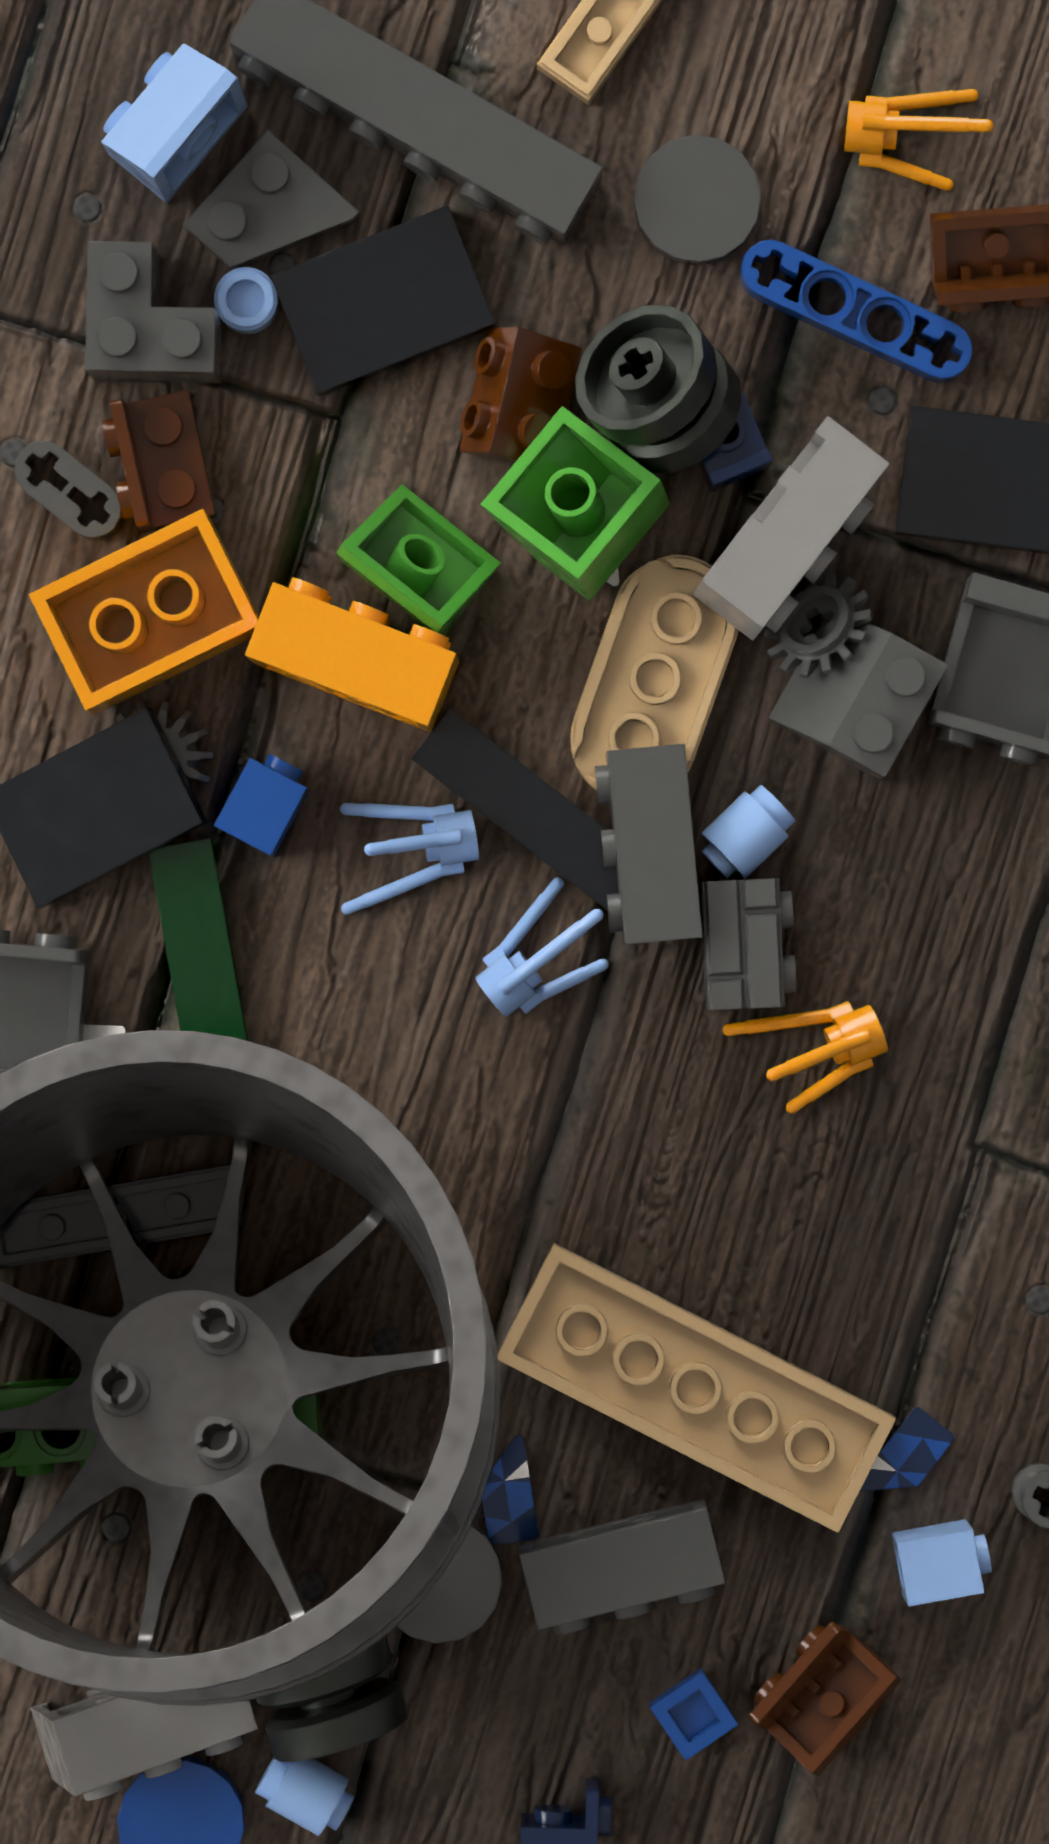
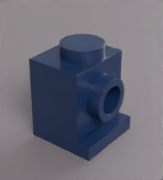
[699,391,773,492]

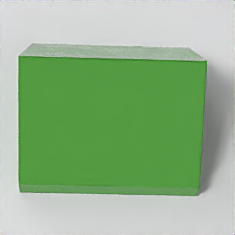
[336,484,501,635]

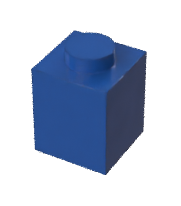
[214,754,311,857]

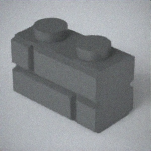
[700,878,796,1010]

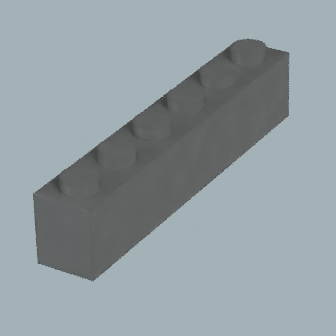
[229,0,602,246]

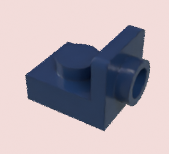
[520,1778,611,1844]

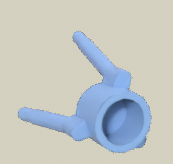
[340,803,479,915]
[475,877,609,1017]

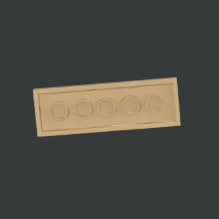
[497,1243,896,1533]

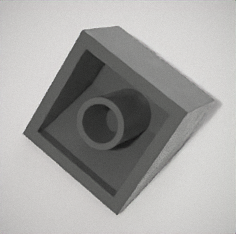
[768,616,948,780]

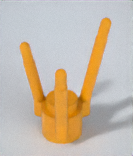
[844,89,994,191]
[722,1001,888,1114]

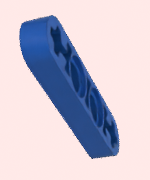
[740,240,972,383]

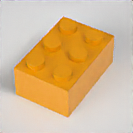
[28,509,259,715]
[245,577,459,733]

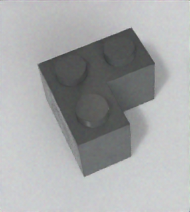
[85,241,222,384]

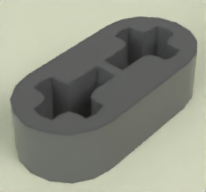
[14,440,124,541]

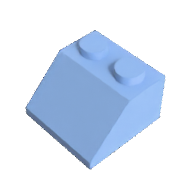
[101,43,248,204]

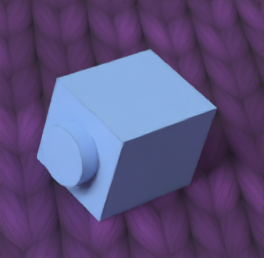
[891,1519,992,1607]

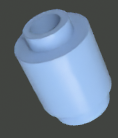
[701,785,796,879]
[254,1757,354,1836]

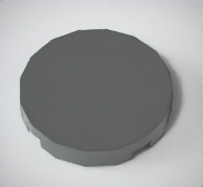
[633,135,761,265]
[397,1523,503,1643]

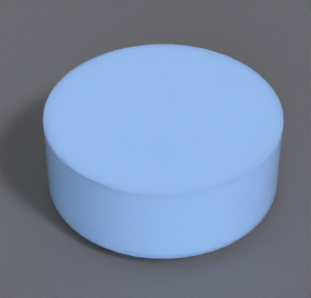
[214,267,279,334]

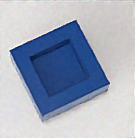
[649,1667,738,1761]

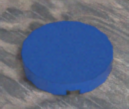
[117,1756,246,1844]

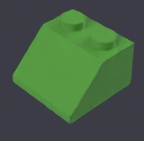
[480,406,670,601]

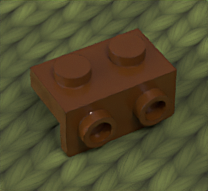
[930,204,1049,312]
[460,327,582,463]
[748,1621,902,1776]

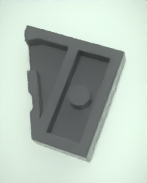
[183,130,360,270]

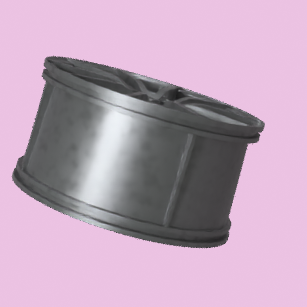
[0,1030,500,1706]

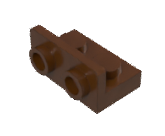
[102,390,217,533]

